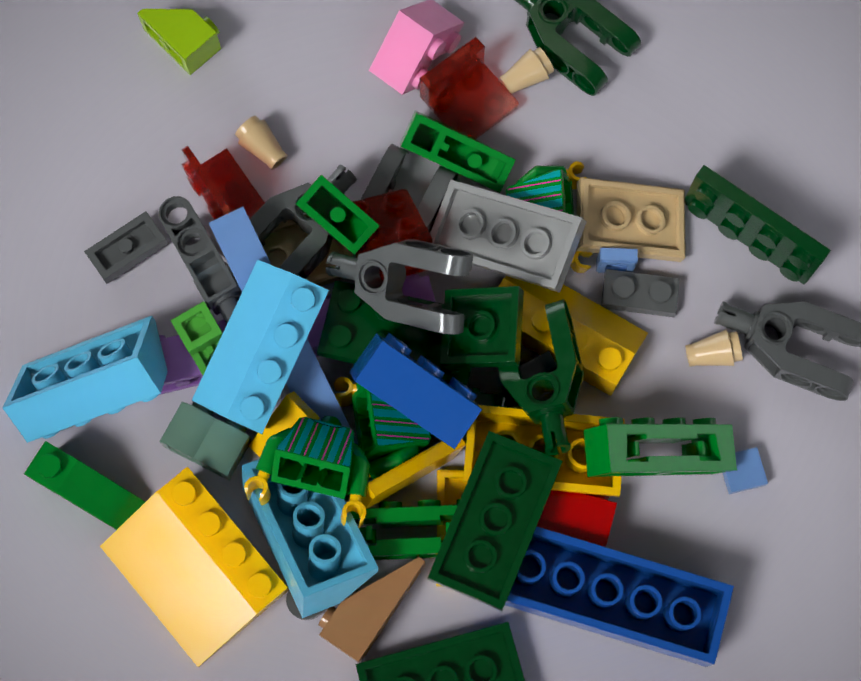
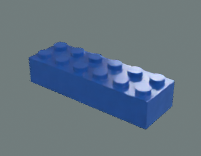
[505,526,734,667]

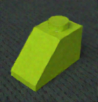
[137,9,221,75]

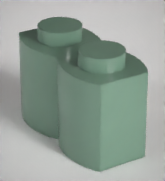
[159,402,252,481]

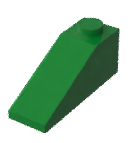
[400,110,516,193]
[24,441,145,530]

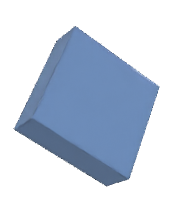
[596,248,638,273]
[723,447,768,495]

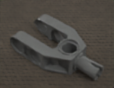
[361,144,458,272]
[223,165,357,279]
[159,196,242,324]
[326,239,473,334]
[714,301,861,401]

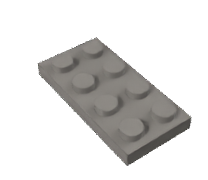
[427,180,586,293]

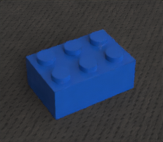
[350,333,482,449]

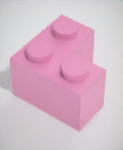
[369,0,465,95]

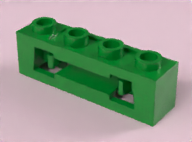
[584,417,737,477]
[351,498,461,561]

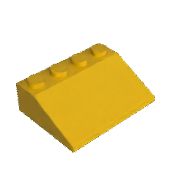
[100,466,289,667]

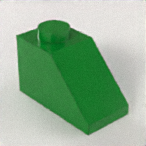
[296,175,380,255]

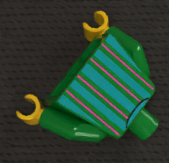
[505,161,593,273]
[334,377,437,480]
[244,416,370,528]

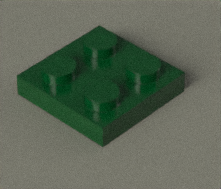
[440,286,524,368]

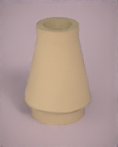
[499,47,554,95]
[235,115,288,170]
[685,329,743,367]

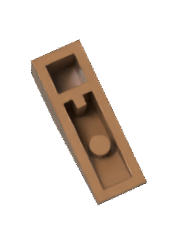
[318,557,425,663]

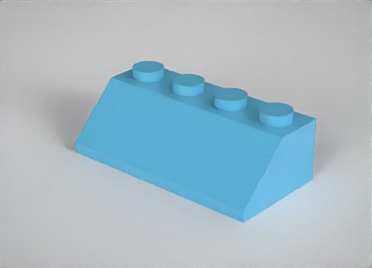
[192,260,329,434]
[3,316,168,443]
[242,459,379,618]

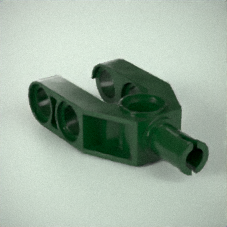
[514,0,641,96]
[498,299,584,455]

